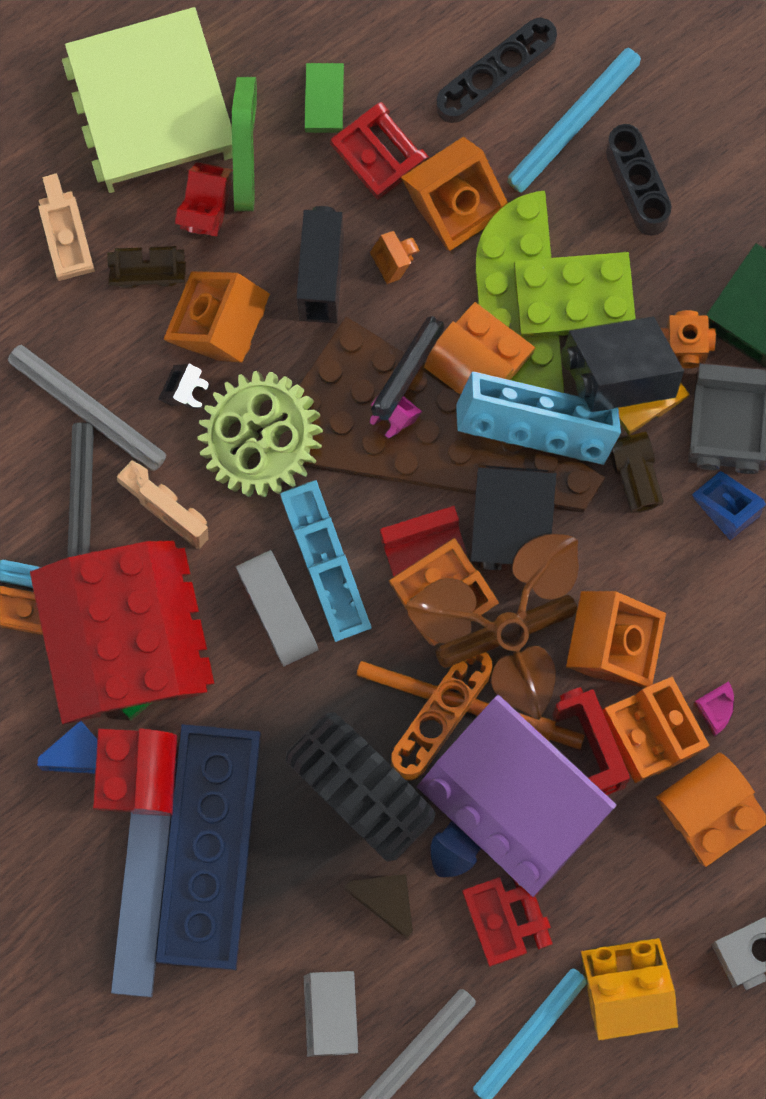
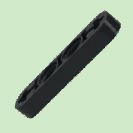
[436,18,557,123]

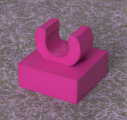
[370,393,422,438]

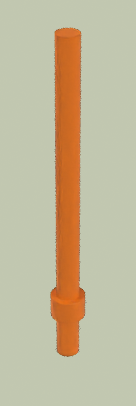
[356,661,585,750]

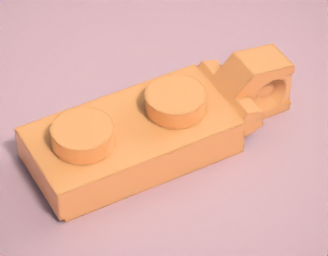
[38,173,95,281]
[117,460,208,549]

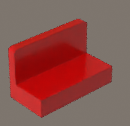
[380,506,467,577]

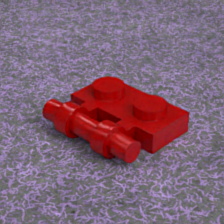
[462,877,553,967]

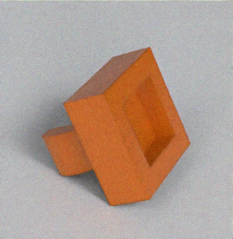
[370,231,420,284]

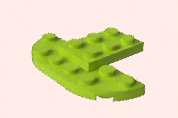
[476,191,636,393]

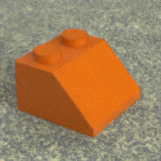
[401,136,508,251]
[164,271,270,363]
[566,591,666,688]

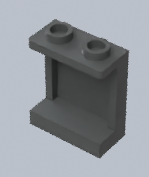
[688,363,766,474]

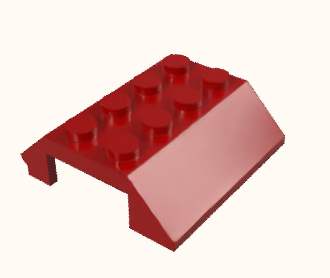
[30,541,215,725]

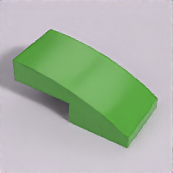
[305,63,344,133]

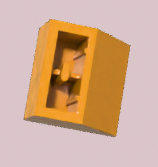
[581,938,678,1041]

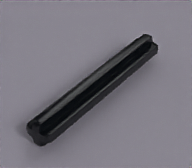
[371,316,444,421]

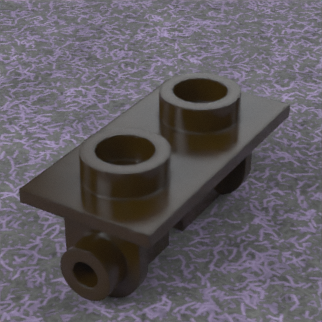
[107,246,186,288]

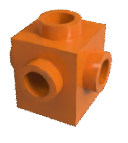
[660,310,716,369]

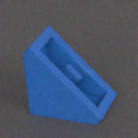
[692,471,766,541]
[37,721,97,774]

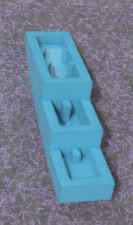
[279,480,372,642]

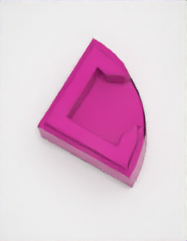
[694,681,734,736]

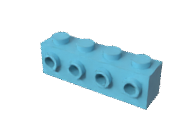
[456,371,621,465]

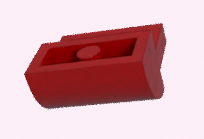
[93,729,177,816]

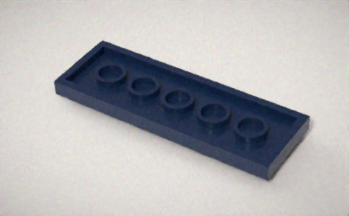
[156,724,261,971]

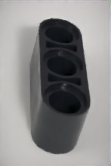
[606,124,672,236]

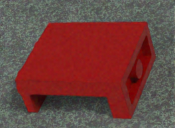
[552,687,630,796]

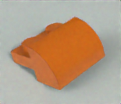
[424,302,535,395]
[388,538,499,646]
[602,677,710,783]
[656,752,766,867]

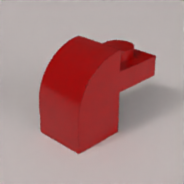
[175,162,233,237]

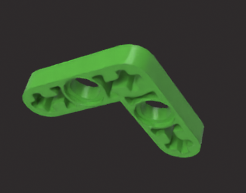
[232,77,257,212]

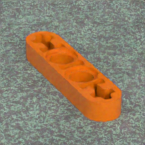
[391,652,492,780]

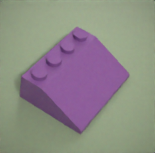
[417,695,617,897]

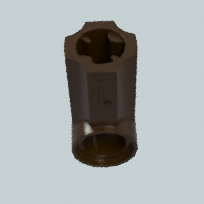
[609,431,664,513]

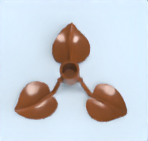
[406,534,579,719]

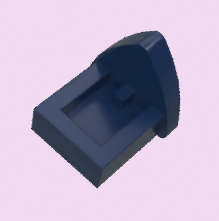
[431,821,482,877]

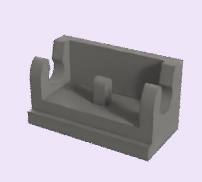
[304,971,358,1057]

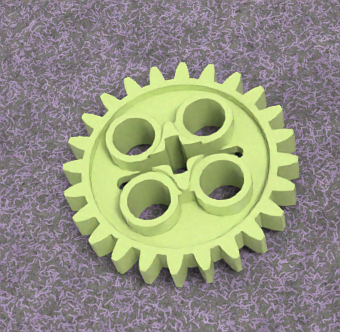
[198,371,323,497]

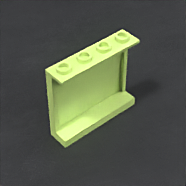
[62,7,232,193]

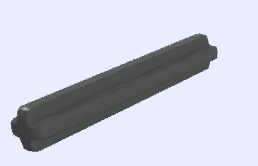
[68,422,94,557]

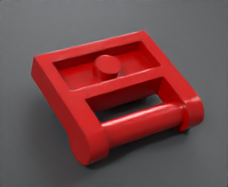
[330,102,430,200]

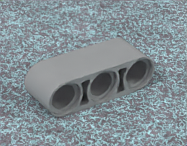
[235,550,319,667]

